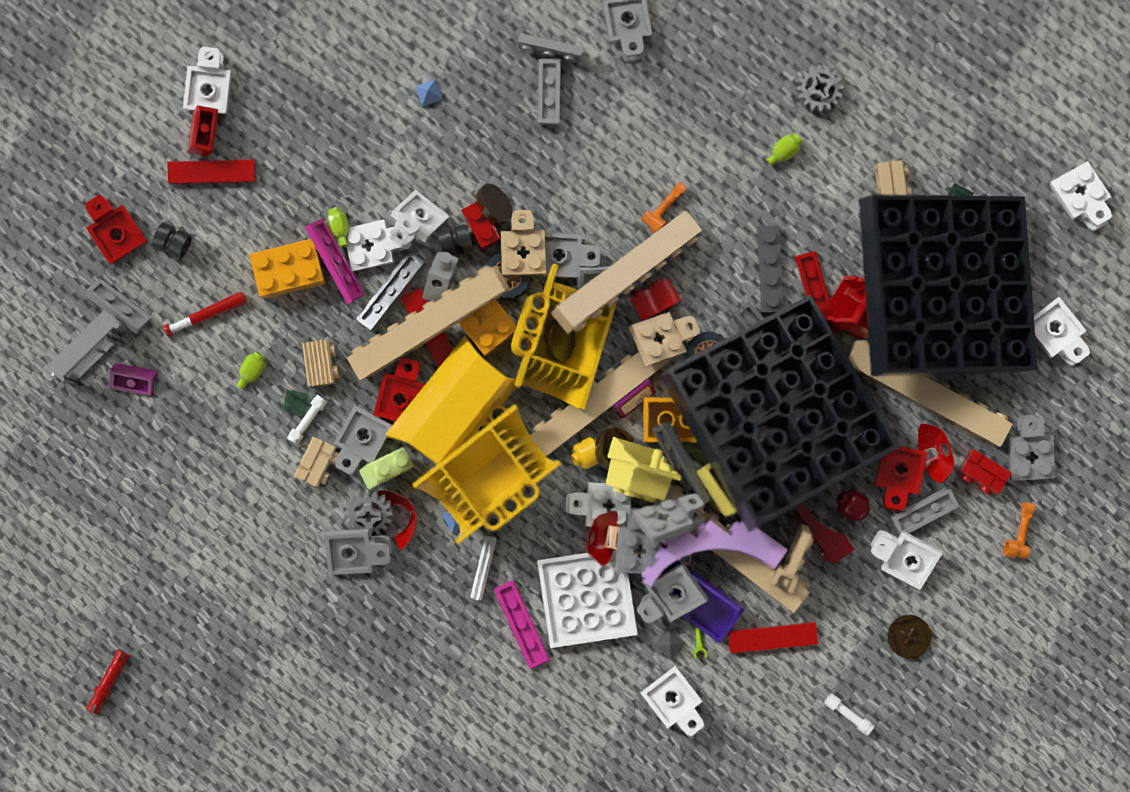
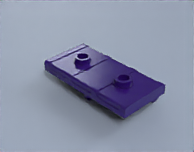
[648,560,746,643]

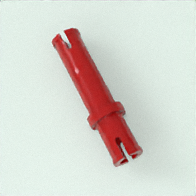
[85,649,130,715]

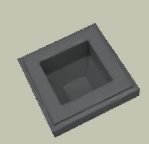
[654,629,685,660]

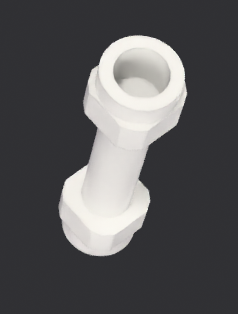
[287,395,328,445]
[824,693,874,736]

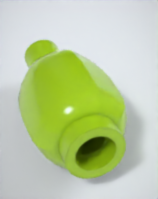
[766,133,803,166]
[326,207,349,248]
[236,351,266,390]

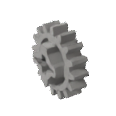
[795,65,844,113]
[344,489,393,536]

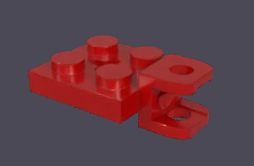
[85,195,148,265]
[373,357,425,421]
[875,446,927,512]

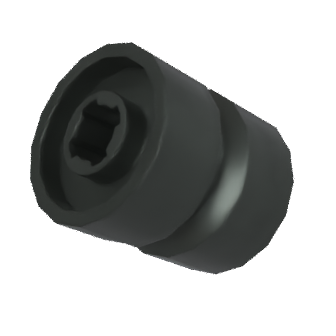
[152,221,192,260]
[437,223,473,256]

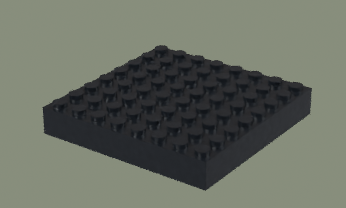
[859,194,1038,377]
[659,295,900,532]

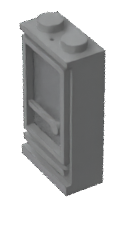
[47,310,130,385]

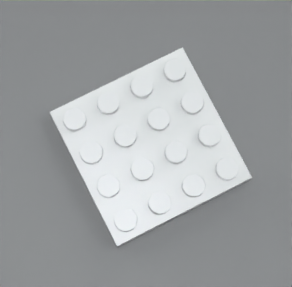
[537,549,637,648]

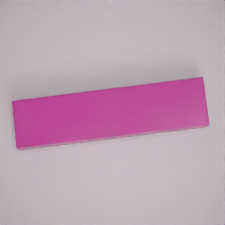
[305,218,365,304]
[494,580,550,669]

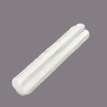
[471,536,496,601]

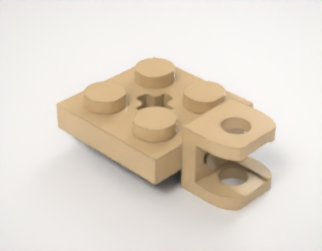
[501,210,546,276]
[629,312,700,367]
[770,523,813,593]

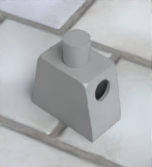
[422,252,459,302]

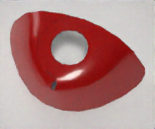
[918,423,955,483]
[378,490,417,549]
[586,510,618,566]

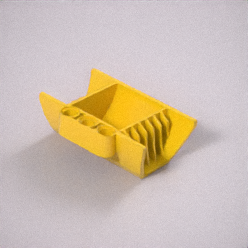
[511,264,619,410]
[385,336,517,465]
[412,405,561,544]

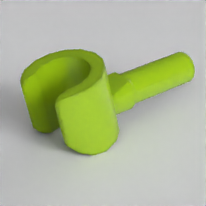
[693,628,707,660]

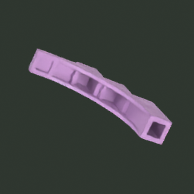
[641,520,787,587]

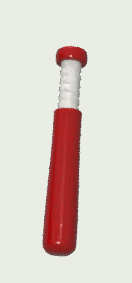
[163,292,247,337]

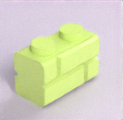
[359,447,414,490]

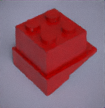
[822,276,868,340]

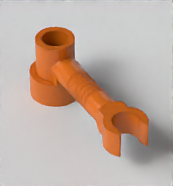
[641,181,687,234]
[1003,502,1035,559]

